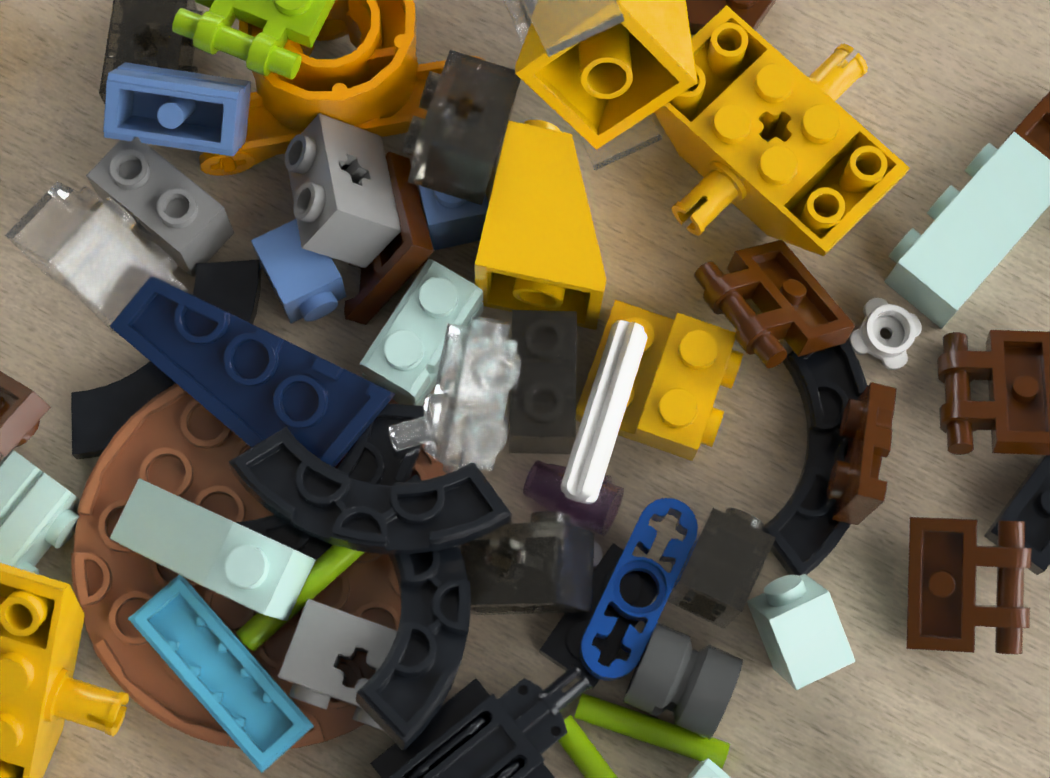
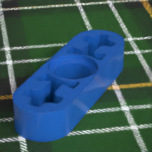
[579,498,698,681]

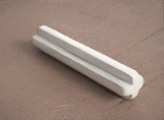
[561,320,648,504]

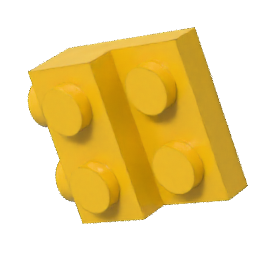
[573,299,744,461]

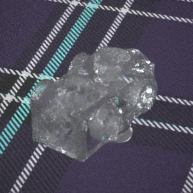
[388,316,521,474]

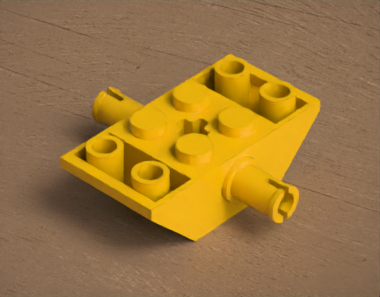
[654,5,910,256]
[0,563,129,778]

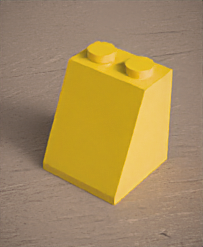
[515,0,698,150]
[474,120,607,330]

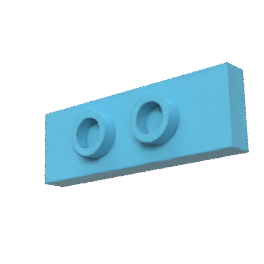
[128,575,315,773]

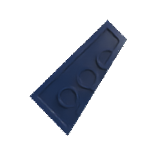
[110,276,395,468]

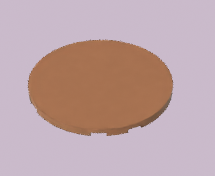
[71,384,467,749]

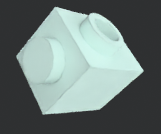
[747,574,856,690]

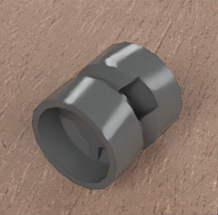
[623,622,743,740]

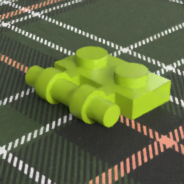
[172,0,335,80]

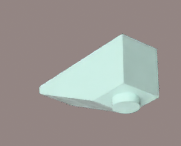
[110,478,316,621]

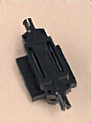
[370,664,592,778]

